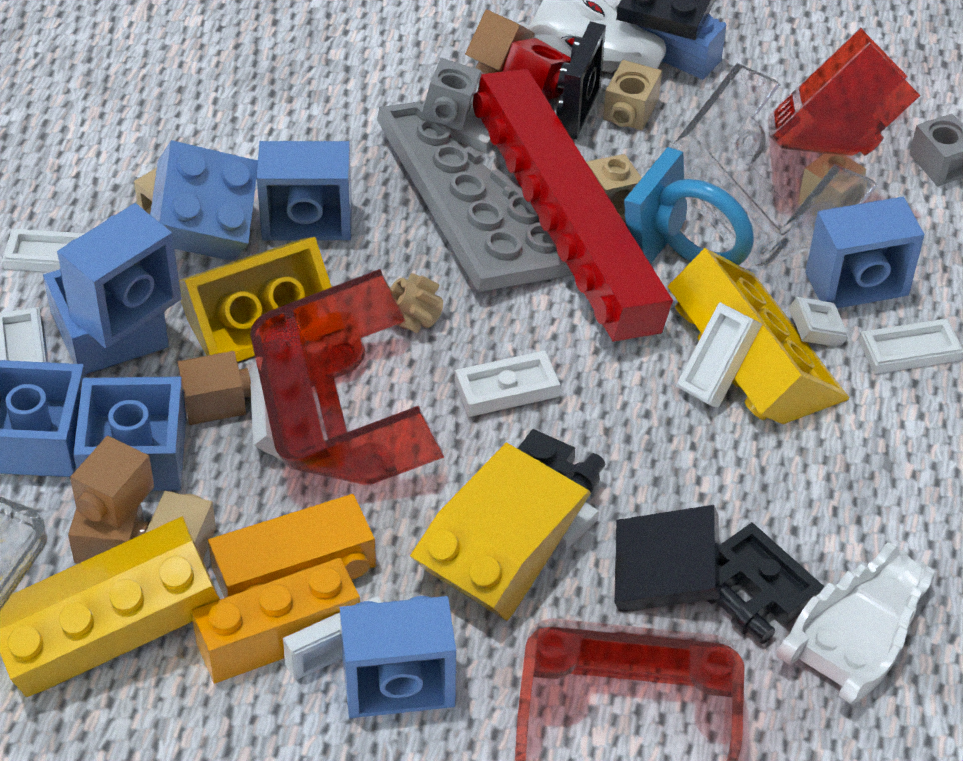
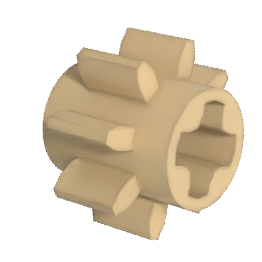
[386,273,443,333]

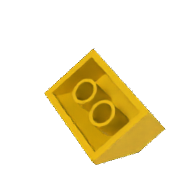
[179,237,344,362]

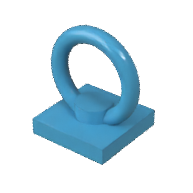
[624,147,754,265]

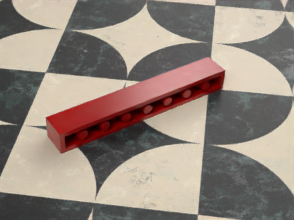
[472,69,673,342]

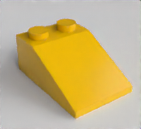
[410,442,591,621]

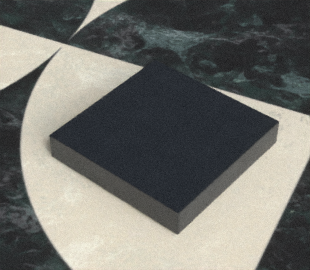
[614,505,720,612]

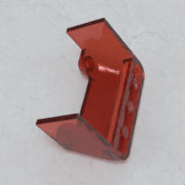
[768,27,920,156]
[250,269,444,485]
[515,618,745,761]

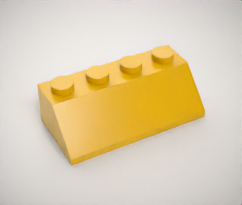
[667,248,850,424]
[0,516,220,697]

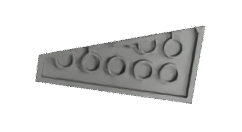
[377,102,573,292]

